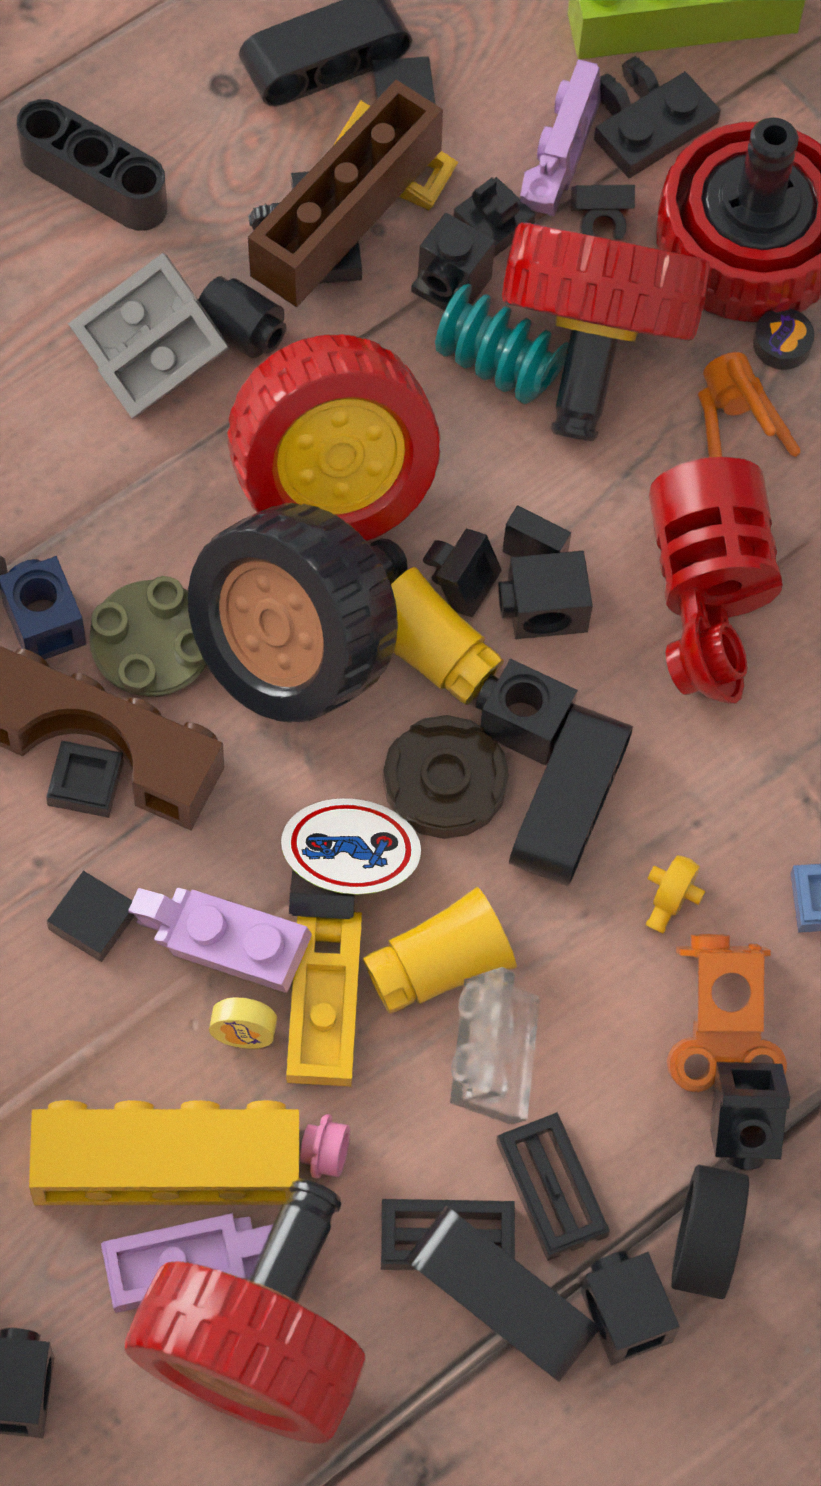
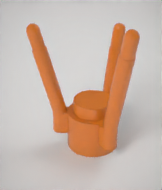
[697,352,800,457]

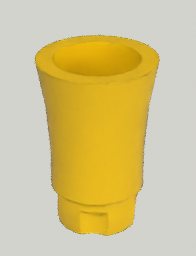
[391,567,504,705]
[363,887,517,1014]

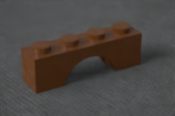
[0,646,224,831]

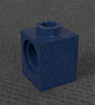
[0,556,86,660]

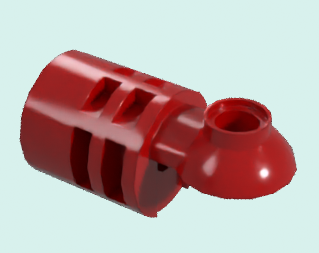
[649,456,783,704]

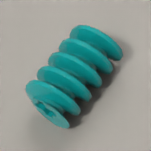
[435,283,569,404]

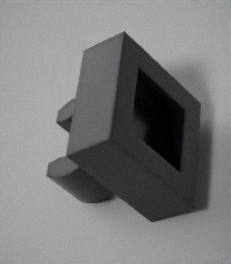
[453,177,536,257]
[571,185,635,239]
[422,528,502,617]

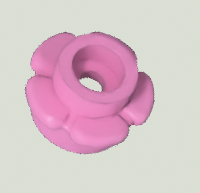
[300,1114,350,1179]

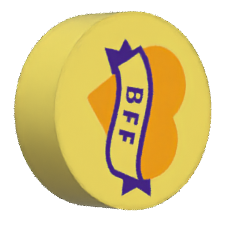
[209,998,277,1049]

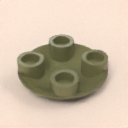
[90,576,206,697]

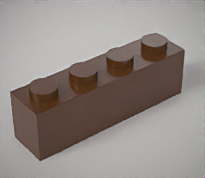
[248,79,443,308]

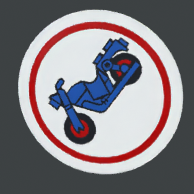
[281,798,421,894]

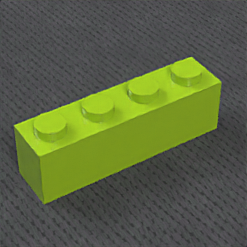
[567,0,806,60]

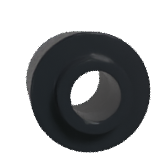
[198,276,286,358]

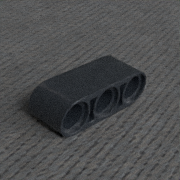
[238,0,412,106]
[17,99,167,231]
[509,704,633,886]
[405,1206,600,1382]

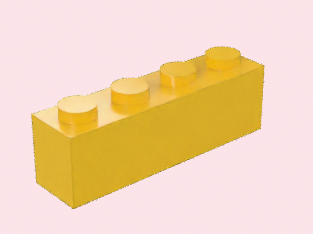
[29,1100,299,1205]

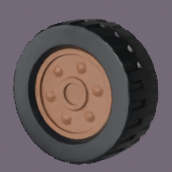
[188,503,408,723]

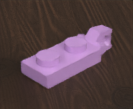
[520,60,601,216]
[128,888,312,993]
[101,1213,273,1313]

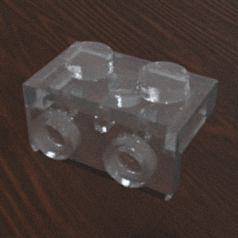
[450,967,540,1125]

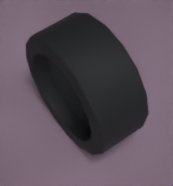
[671,1165,749,1299]

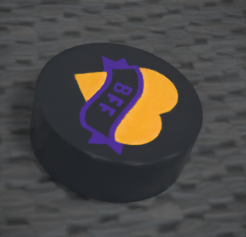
[753,308,814,369]

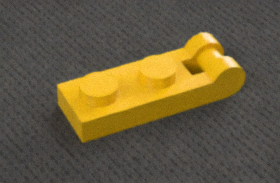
[286,912,362,1087]

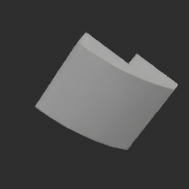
[68,253,230,419]

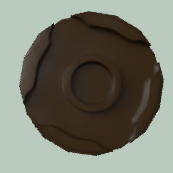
[383,715,509,839]

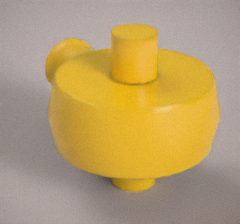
[645,855,706,934]

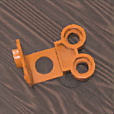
[667,934,787,1092]

